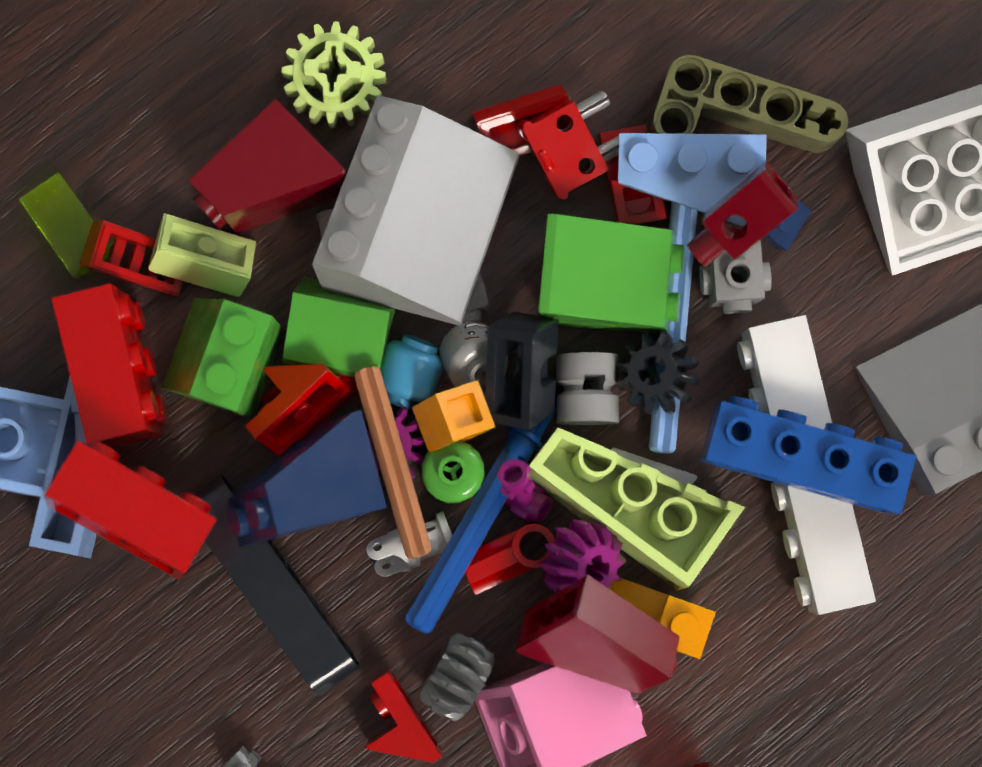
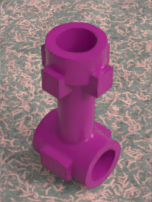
[496,460,553,524]

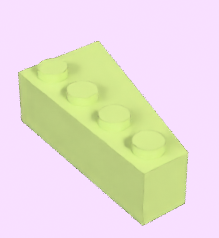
[529,428,745,591]

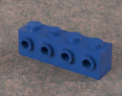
[699,396,916,515]

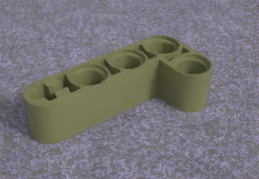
[648,55,848,153]

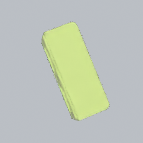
[149,213,256,296]

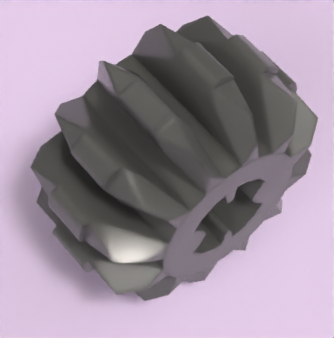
[419,633,494,721]

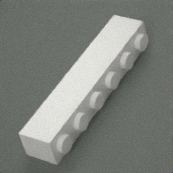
[737,315,876,615]

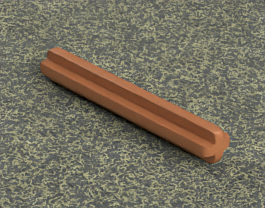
[354,366,432,559]

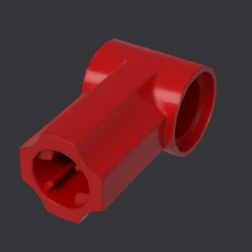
[465,523,555,595]

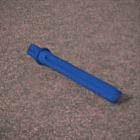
[405,406,556,634]

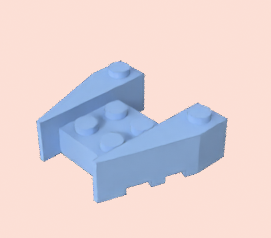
[0,376,97,559]

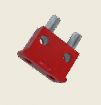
[518,91,619,200]

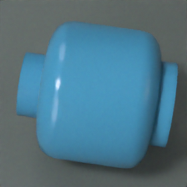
[381,334,444,409]

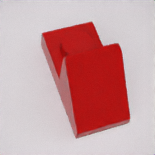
[245,364,350,456]
[365,669,442,763]

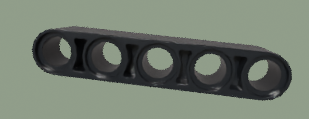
[192,474,360,697]

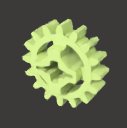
[282,21,386,128]

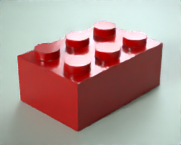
[52,283,168,449]
[44,440,216,580]

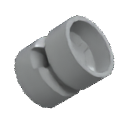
[556,352,619,425]

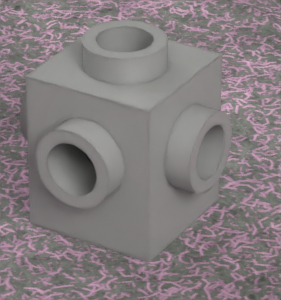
[699,240,771,314]

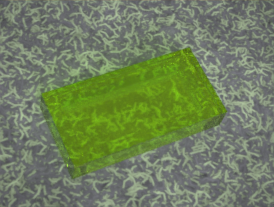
[18,173,111,279]

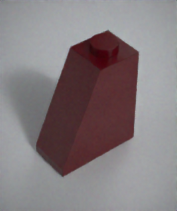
[515,575,680,694]

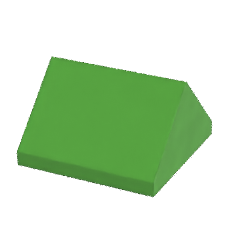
[282,277,395,377]

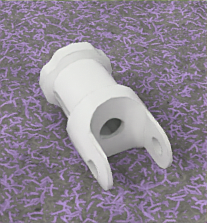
[366,511,452,577]

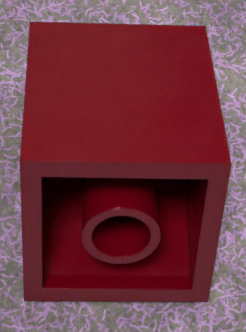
[189,99,346,234]

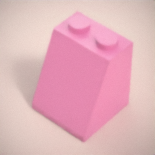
[475,663,647,767]

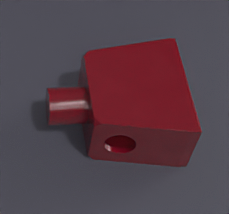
[687,161,798,267]

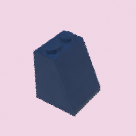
[227,411,387,547]

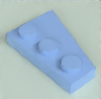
[618,133,767,226]

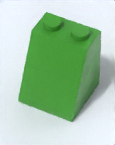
[539,214,684,333]
[161,298,285,419]

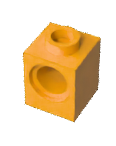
[412,380,495,452]

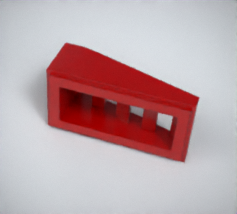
[79,220,183,297]

